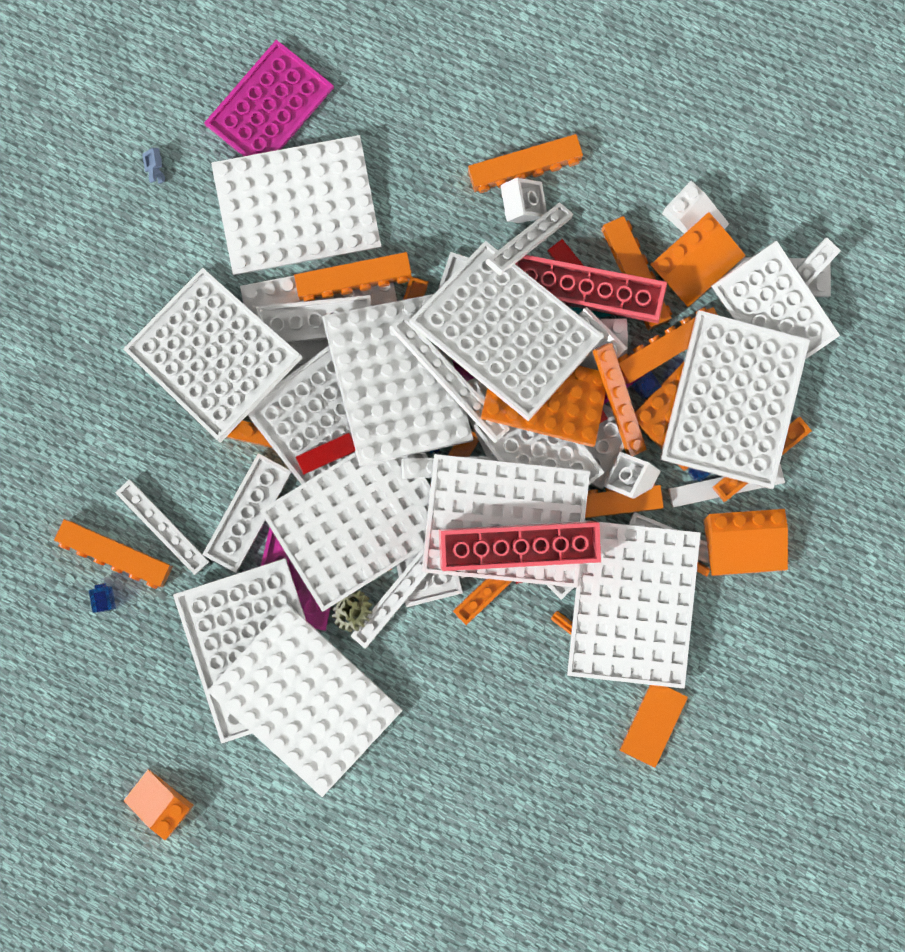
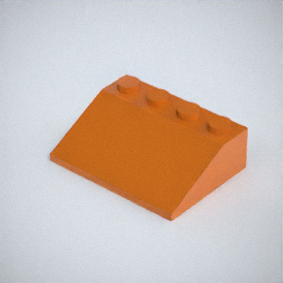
[650,212,746,307]
[703,509,788,576]

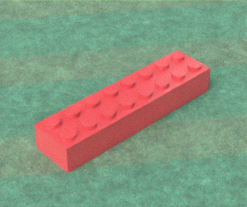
[515,255,667,324]
[439,521,601,571]

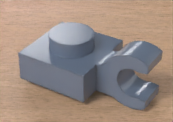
[142,148,165,184]

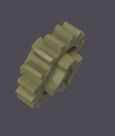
[332,591,372,632]

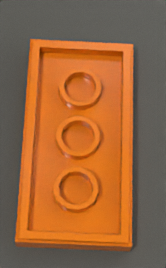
[619,685,688,768]

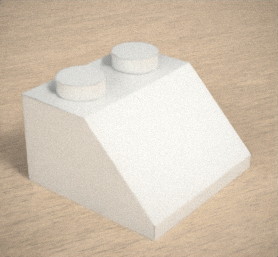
[501,178,547,223]
[603,452,661,499]

